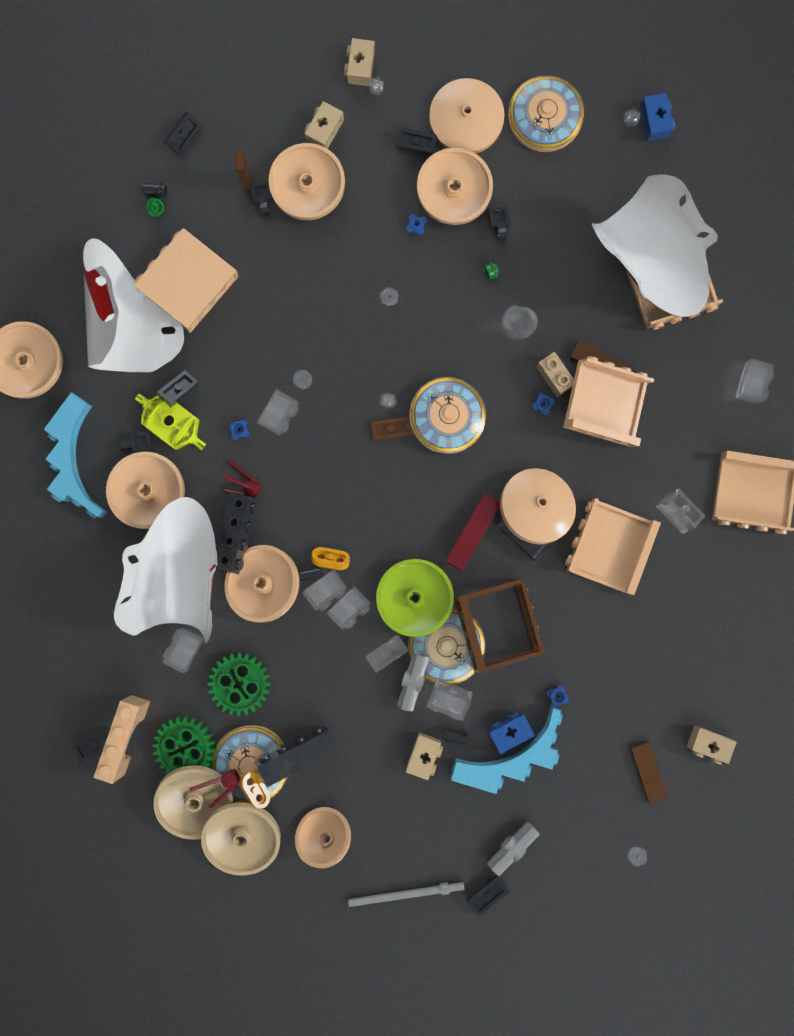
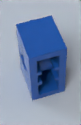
[640,93,675,141]
[488,712,535,754]

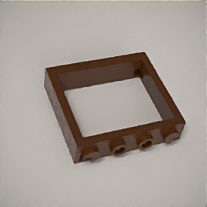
[454,579,544,673]

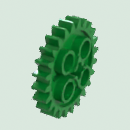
[208,652,271,716]
[152,716,216,774]

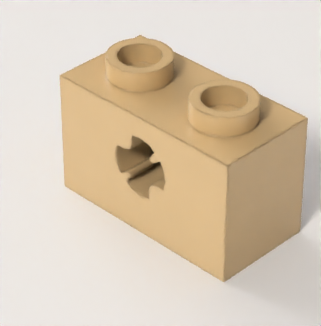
[344,38,375,86]
[304,101,344,149]
[536,352,574,398]
[687,725,737,765]
[406,732,443,780]

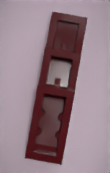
[445,494,500,571]

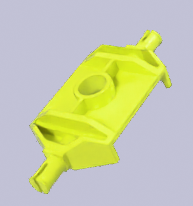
[135,393,206,450]

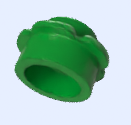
[146,198,164,217]
[483,262,499,280]

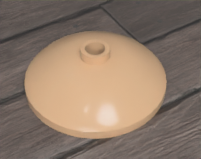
[295,807,351,868]

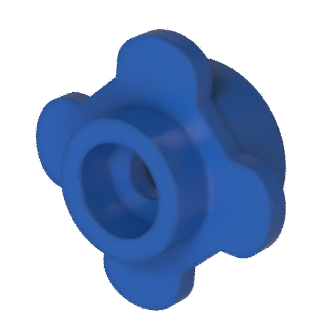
[406,214,427,235]
[532,393,555,415]
[229,419,250,440]
[547,685,569,708]

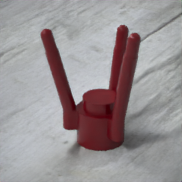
[222,459,262,498]
[189,769,240,808]

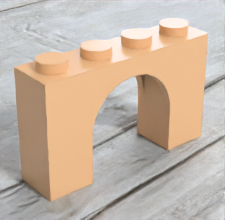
[94,695,150,784]

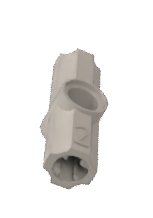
[397,651,430,711]
[487,821,540,876]

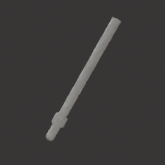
[348,882,465,907]

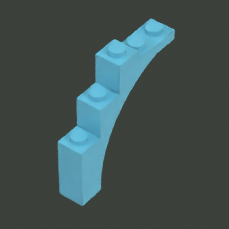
[44,392,108,518]
[450,706,563,794]

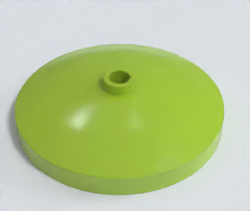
[376,559,454,637]

